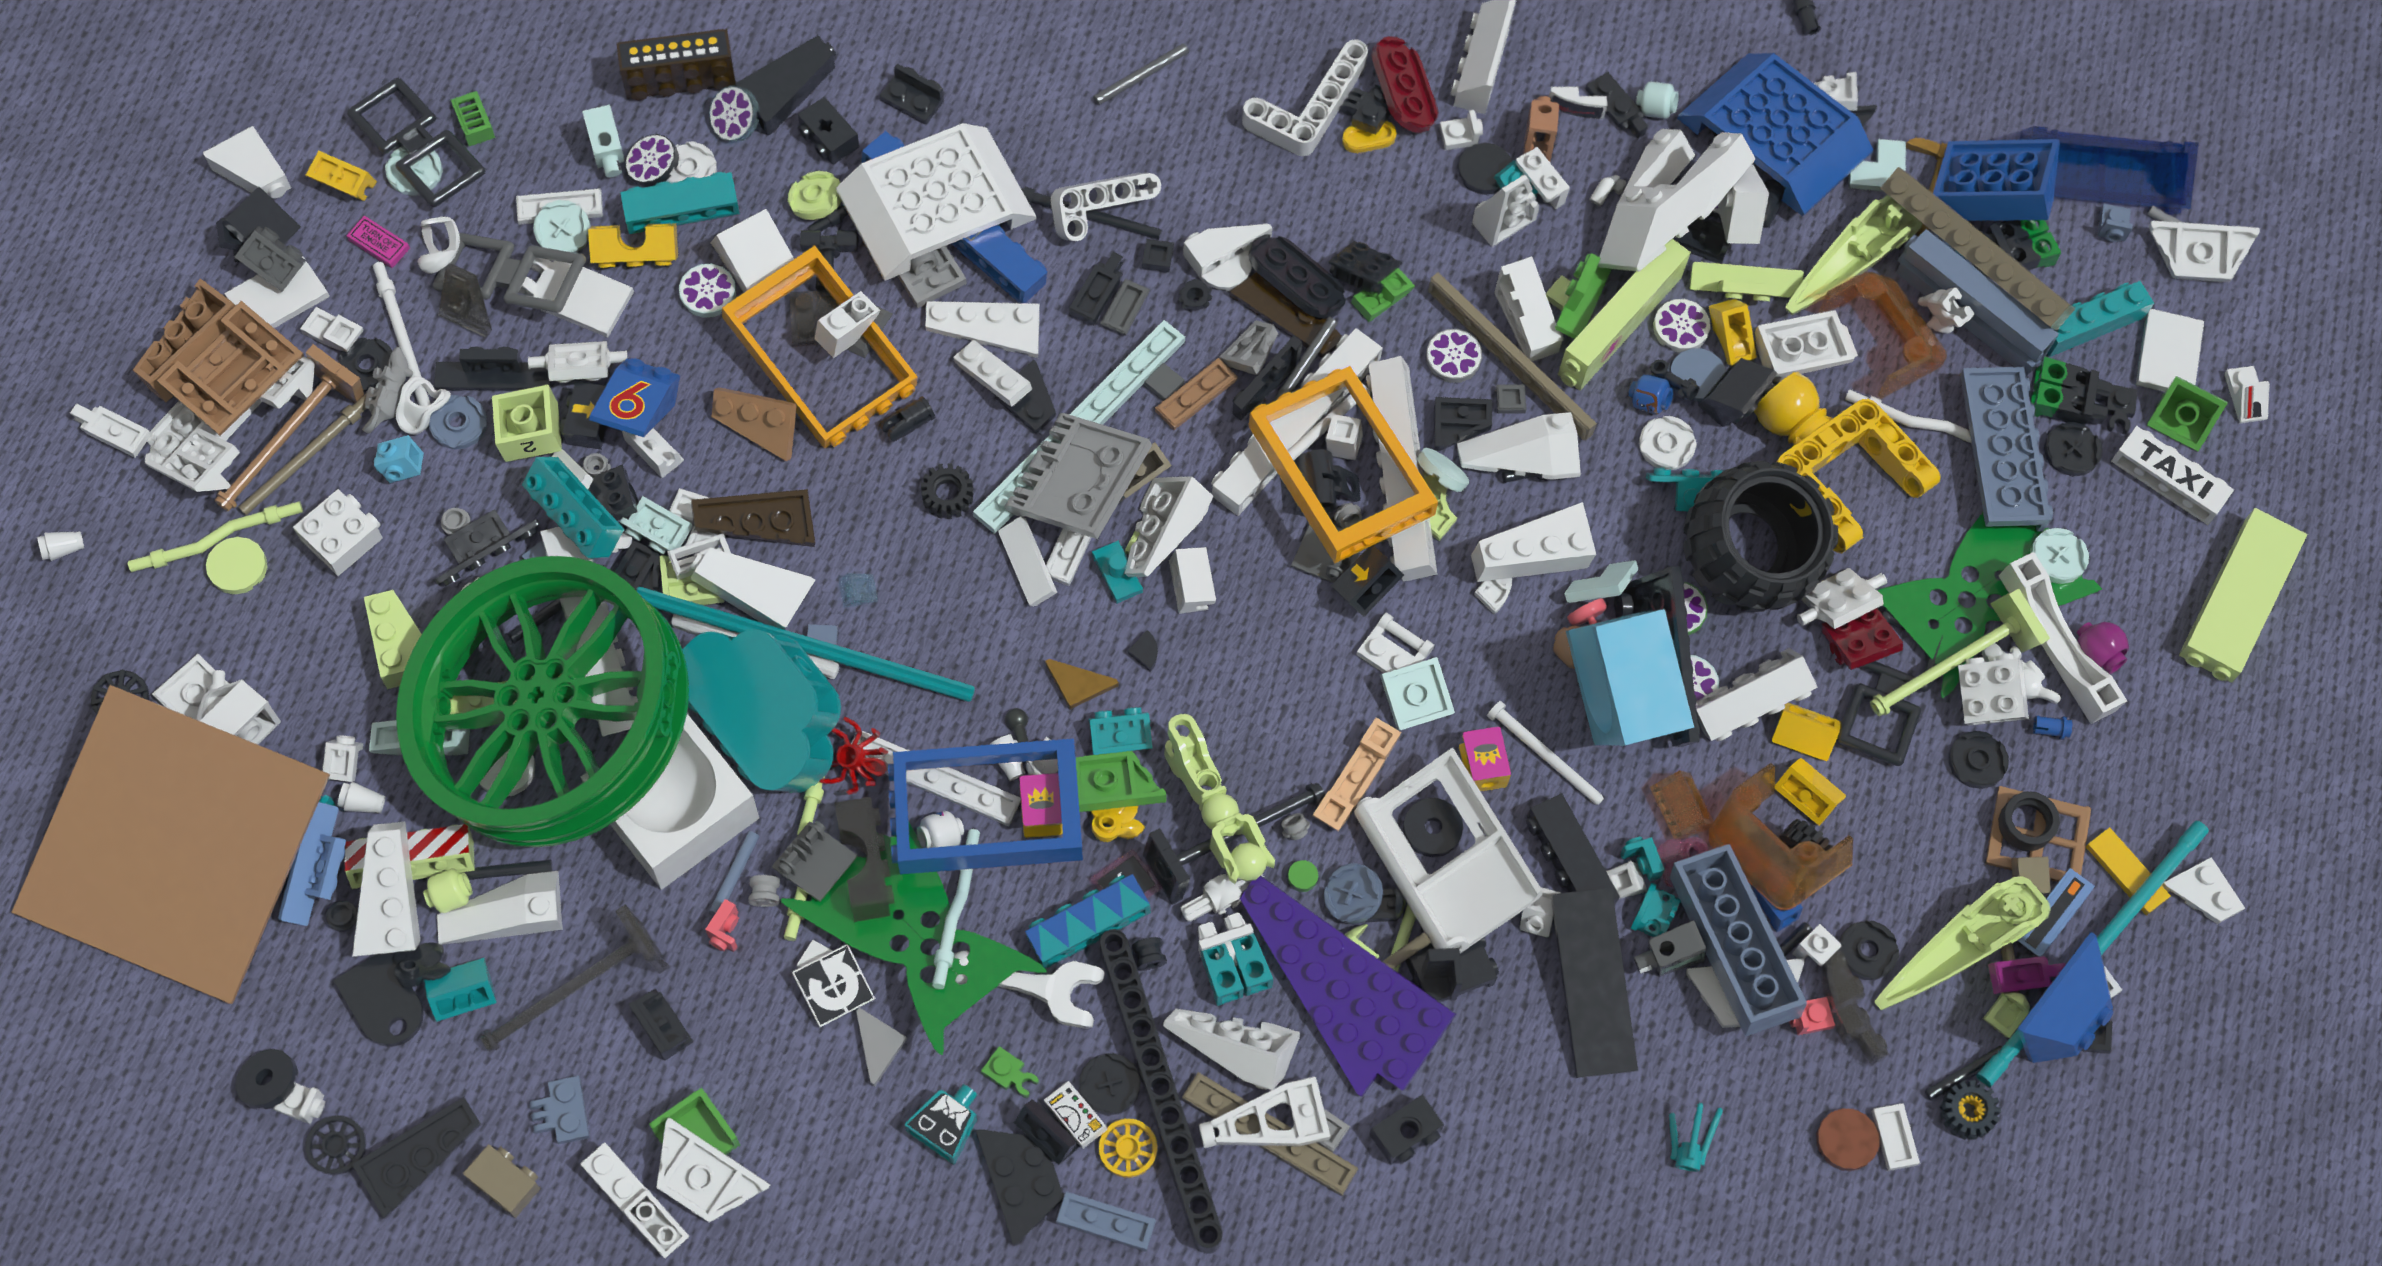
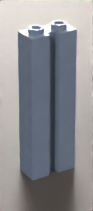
[1896,229,2059,376]

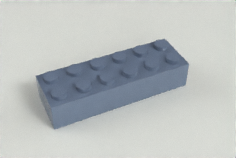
[1670,844,1807,1037]

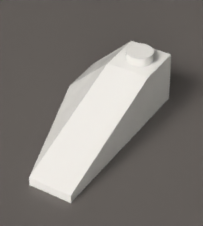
[437,871,562,945]

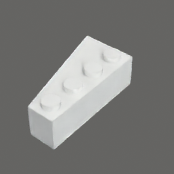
[1471,502,1596,582]

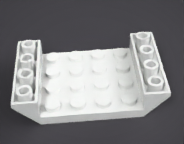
[836,123,1036,281]

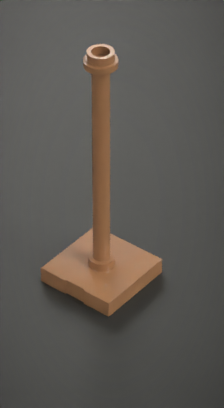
[214,344,364,512]

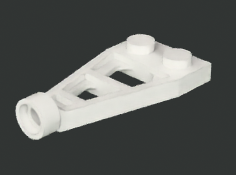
[1199,1077,1331,1148]

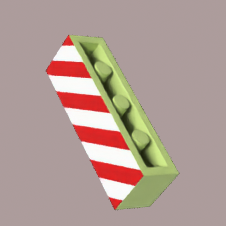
[345,824,475,889]

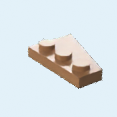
[711,387,797,461]

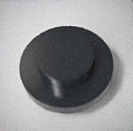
[326,901,358,932]

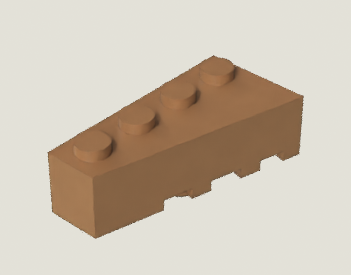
[133,279,236,402]

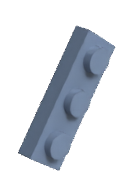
[1056,1191,1156,1252]

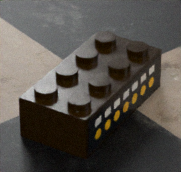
[616,28,736,101]

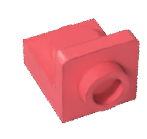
[705,899,739,952]
[1789,997,1835,1035]

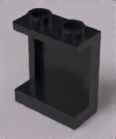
[1405,937,1499,1003]

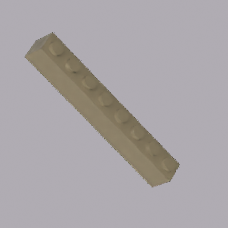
[1880,166,2076,330]

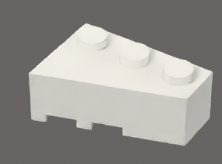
[1495,257,1563,361]

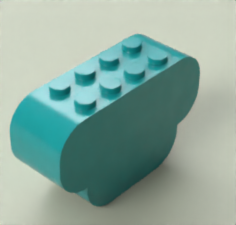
[682,629,841,793]

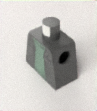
[1633,920,1706,976]

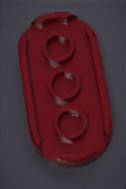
[1372,36,1438,133]

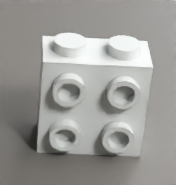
[293,489,383,576]
[1958,654,2029,726]

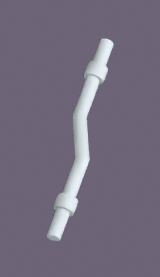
[1845,389,1972,444]

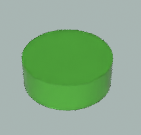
[1288,860,1318,892]

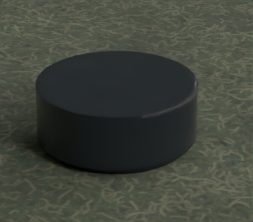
[1614,593,1634,618]

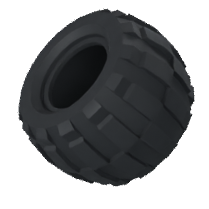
[1683,461,1838,612]

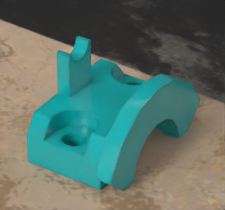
[1630,882,1680,937]

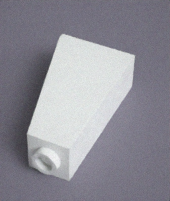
[690,547,815,630]

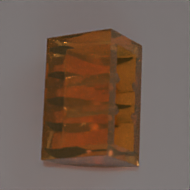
[1650,770,1715,840]

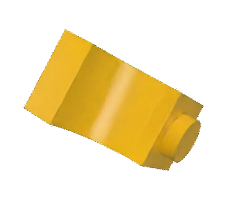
[1709,298,1757,365]

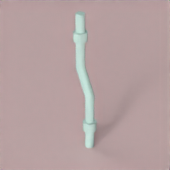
[932,829,980,989]

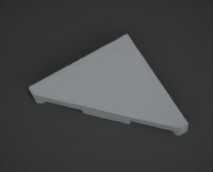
[856,1008,907,1087]

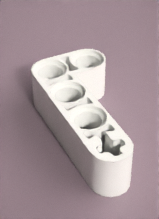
[1051,173,1161,241]

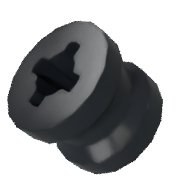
[1132,937,1167,971]

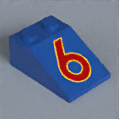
[589,358,680,438]

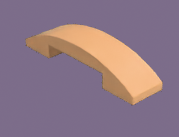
[1313,717,1401,832]

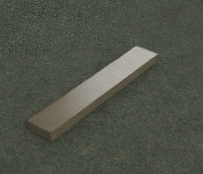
[1182,1072,1358,1196]

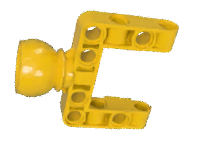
[1754,372,1941,553]

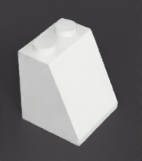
[711,209,794,293]

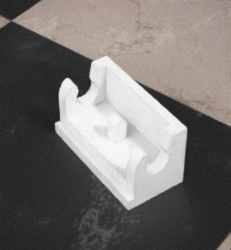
[622,428,684,478]
[1169,547,1216,614]

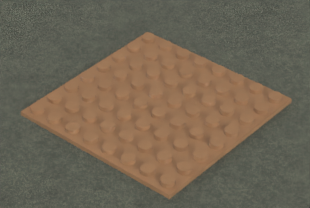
[11,685,330,1004]

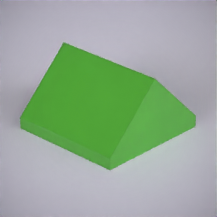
[2147,376,2228,451]

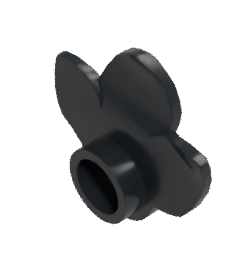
[394,942,451,987]

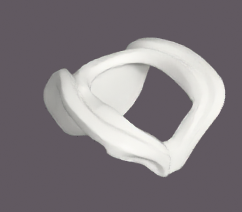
[418,217,460,274]
[396,376,451,435]

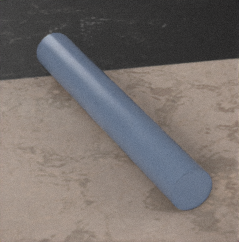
[709,831,760,915]

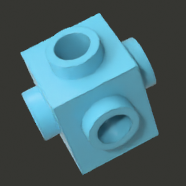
[374,435,424,483]

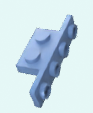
[278,802,346,926]

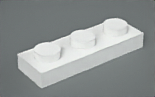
[953,340,1032,407]

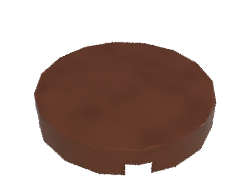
[1816,1108,1879,1171]

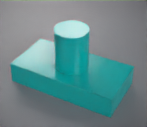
[1092,540,1143,604]

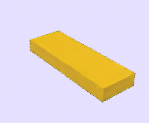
[2086,827,2170,916]

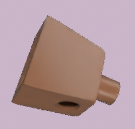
[1523,96,1559,162]

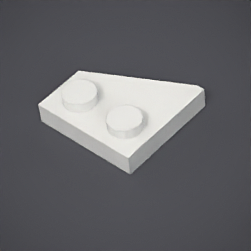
[2162,857,2245,924]

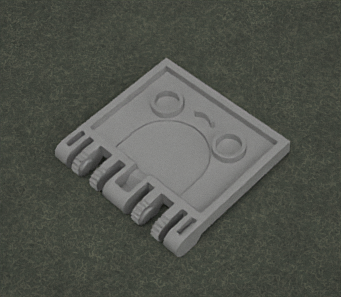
[1004,413,1152,539]

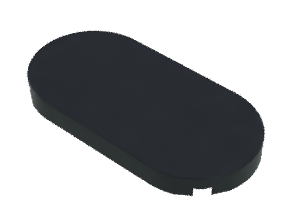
[1249,234,1346,319]

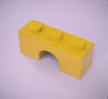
[588,223,678,268]

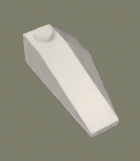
[1472,175,1539,247]
[1457,412,1581,479]
[1125,477,1214,577]
[1163,1009,1300,1090]

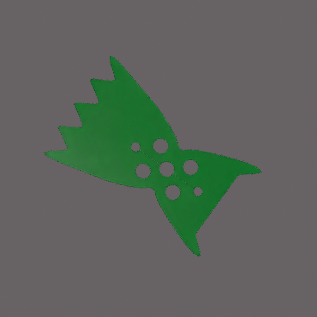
[1877,512,2102,698]
[781,823,1047,1055]

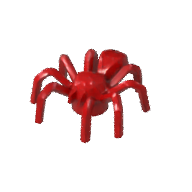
[820,717,889,795]

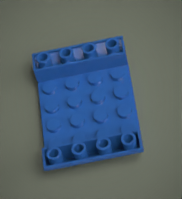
[1677,53,1873,217]

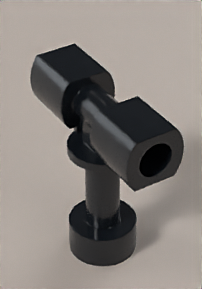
[800,230,859,293]

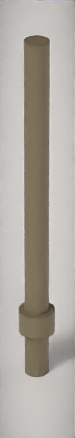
[238,393,367,516]

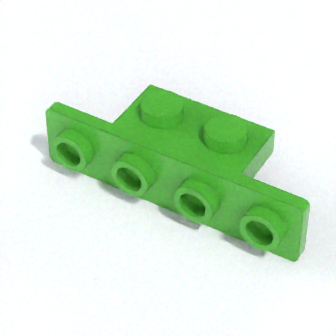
[1555,253,1611,339]

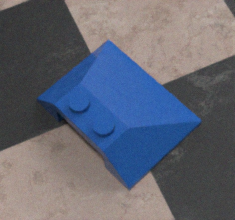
[2018,932,2113,1063]

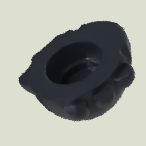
[1178,279,1212,310]

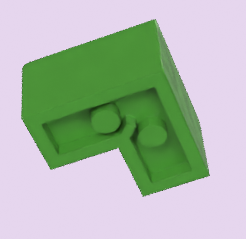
[649,1087,740,1155]

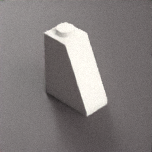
[203,126,291,199]

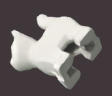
[1918,287,1974,334]

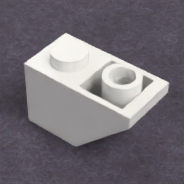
[815,291,880,358]

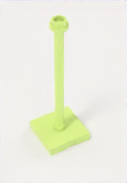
[1870,589,2050,716]

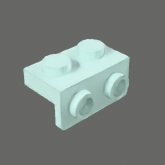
[620,496,693,555]

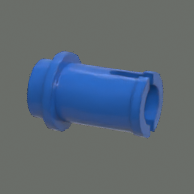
[2033,715,2072,740]

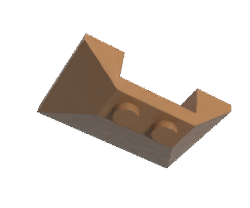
[157,301,304,436]

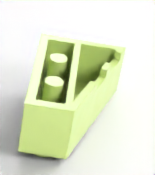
[364,590,422,689]

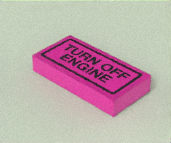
[346,216,410,268]

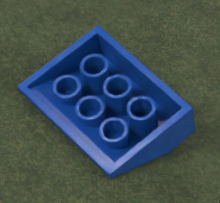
[1933,139,2060,221]

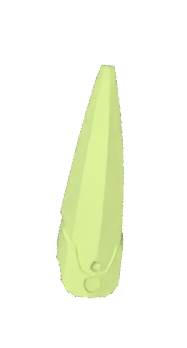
[1786,195,1922,315]
[1874,876,2051,1010]

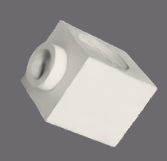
[1326,414,1363,461]

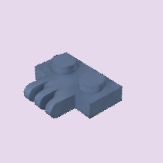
[529,1076,590,1144]

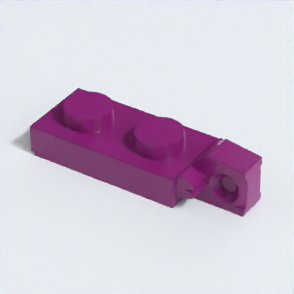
[1988,956,2065,994]

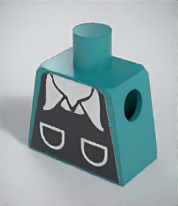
[905,1084,977,1165]

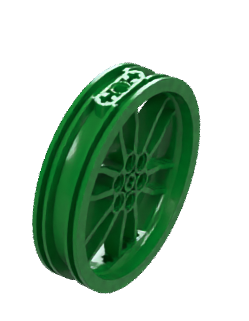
[396,556,689,847]

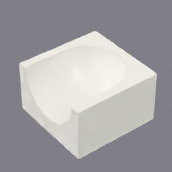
[581,714,759,890]

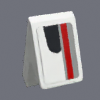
[2224,366,2269,423]

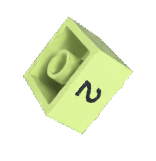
[492,385,562,462]

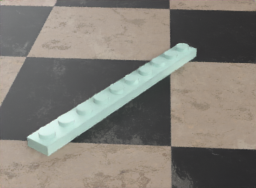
[973,320,1185,534]

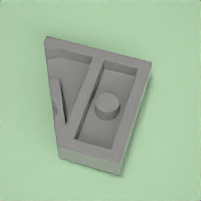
[1219,320,1278,375]

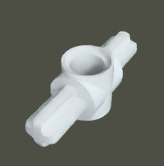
[1181,874,1264,922]

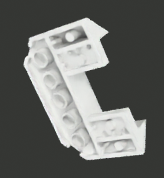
[145,356,315,492]

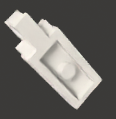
[70,404,151,458]

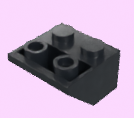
[1698,358,1778,427]

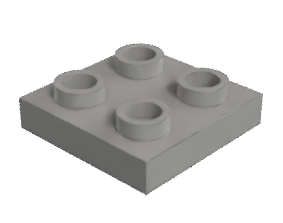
[897,246,967,309]

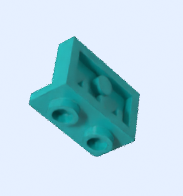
[1088,707,1153,755]

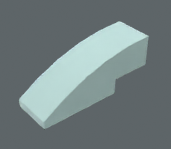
[369,720,470,755]

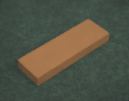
[1155,358,1238,430]

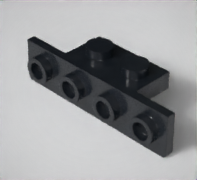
[434,346,551,390]
[433,509,540,586]

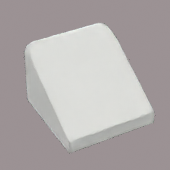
[1606,861,1647,899]

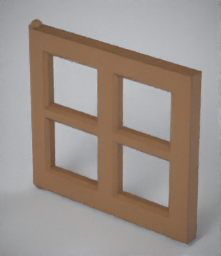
[1985,786,2091,882]

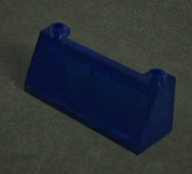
[2020,126,2199,215]

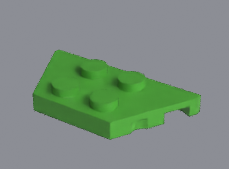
[1075,751,1167,812]

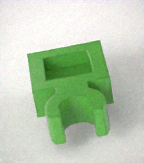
[981,1046,1039,1098]

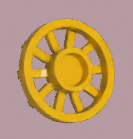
[1099,1119,1157,1178]

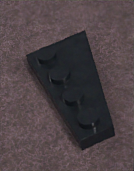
[352,1097,481,1219]

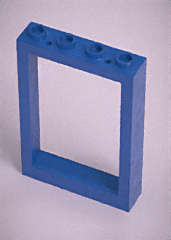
[888,739,1083,874]

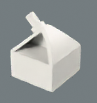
[197,670,281,744]

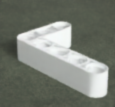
[1242,40,1368,156]

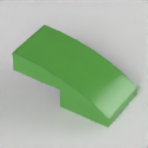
[1351,268,1415,322]

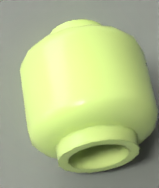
[423,869,473,913]

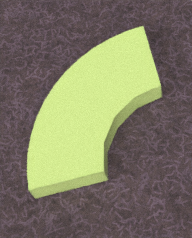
[1423,471,1457,541]

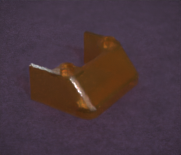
[1818,272,1947,399]
[1709,763,1853,910]

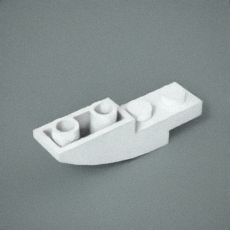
[580,1143,689,1258]

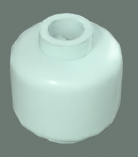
[1637,82,1679,119]

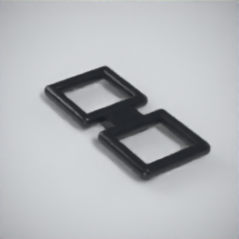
[347,77,485,207]
[1836,610,1943,766]

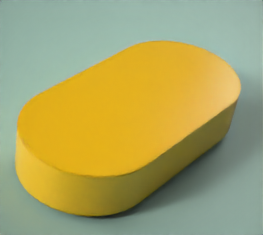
[1342,121,1396,153]

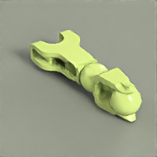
[1164,714,1275,884]

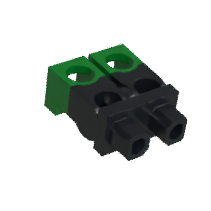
[1984,220,2061,270]
[2030,356,2112,425]

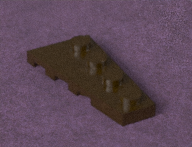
[1229,272,1343,359]
[691,489,815,547]

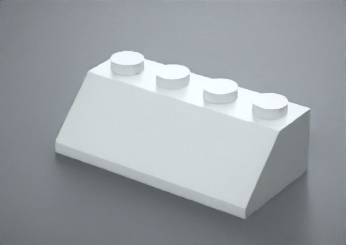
[1451,0,1516,114]

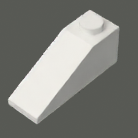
[1183,224,1272,279]

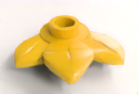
[1091,806,1145,842]

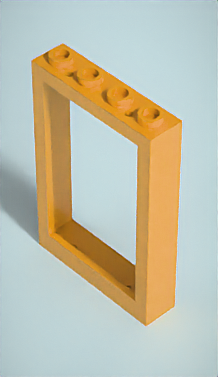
[722,246,918,449]
[1248,366,1438,564]

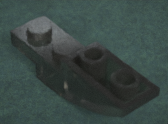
[1820,950,1889,1066]

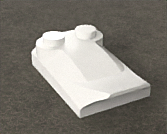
[1755,310,1858,382]

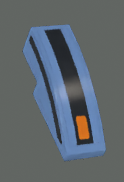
[2017,868,2095,957]

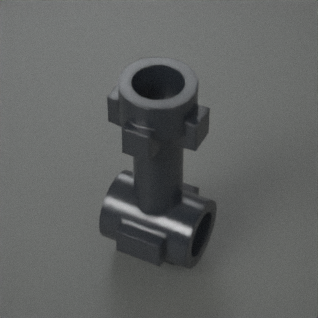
[1650,359,1699,401]

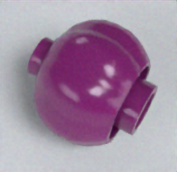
[2076,622,2129,674]

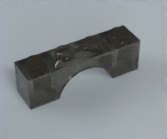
[835,797,895,922]

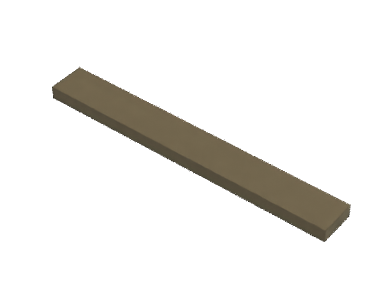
[1428,272,1597,441]

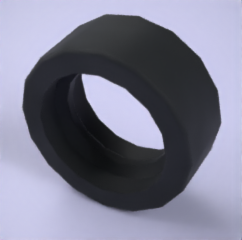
[1998,791,2060,851]

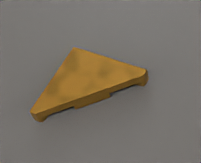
[1045,659,1119,709]

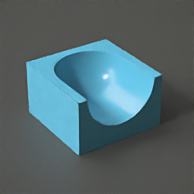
[1566,609,1694,745]

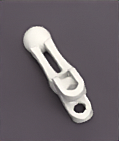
[954,951,1105,1029]

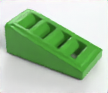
[451,91,495,147]

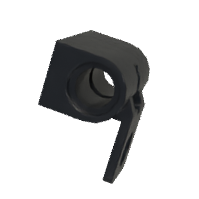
[1294,449,1361,513]

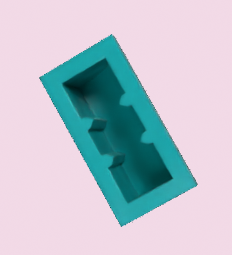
[424,958,497,1022]

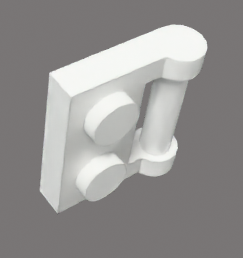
[1356,612,1435,673]

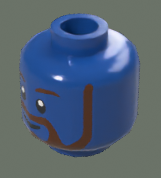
[1629,374,1673,414]

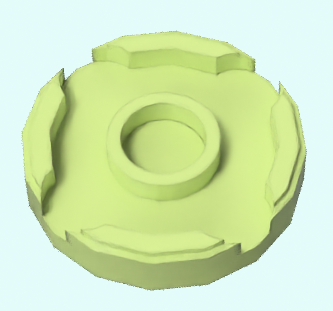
[788,171,841,220]
[206,537,267,594]

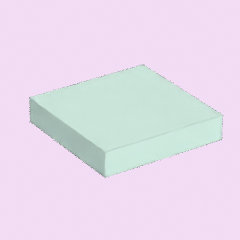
[1380,657,1455,731]

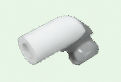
[1589,175,1627,206]

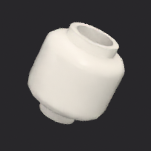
[917,811,964,848]

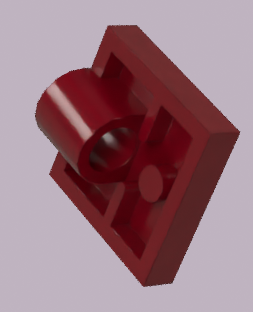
[1822,608,1903,670]

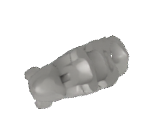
[362,347,413,434]

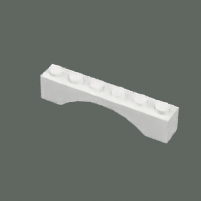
[1999,552,2127,724]

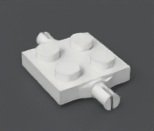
[528,341,628,383]
[1797,568,1887,629]

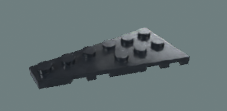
[1623,566,1700,747]

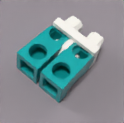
[1198,913,1273,1006]

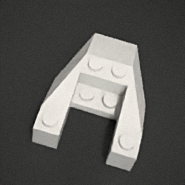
[1598,129,1755,272]

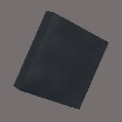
[222,187,301,244]

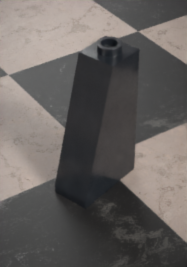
[735,35,836,136]

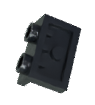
[880,64,944,125]

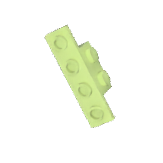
[1689,262,1804,301]

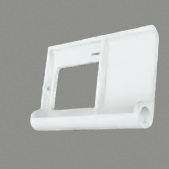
[1354,748,1543,953]

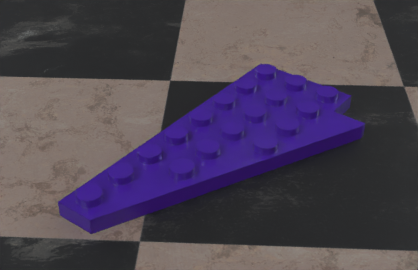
[1240,876,1456,1097]

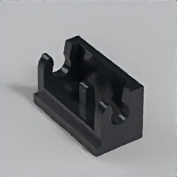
[1672,217,1730,264]
[629,989,694,1061]

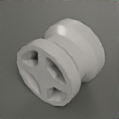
[749,875,780,907]

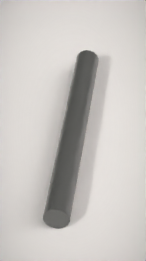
[1093,43,1189,105]
[1271,317,1338,403]

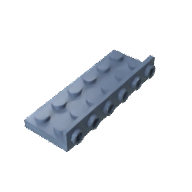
[1960,367,2053,531]

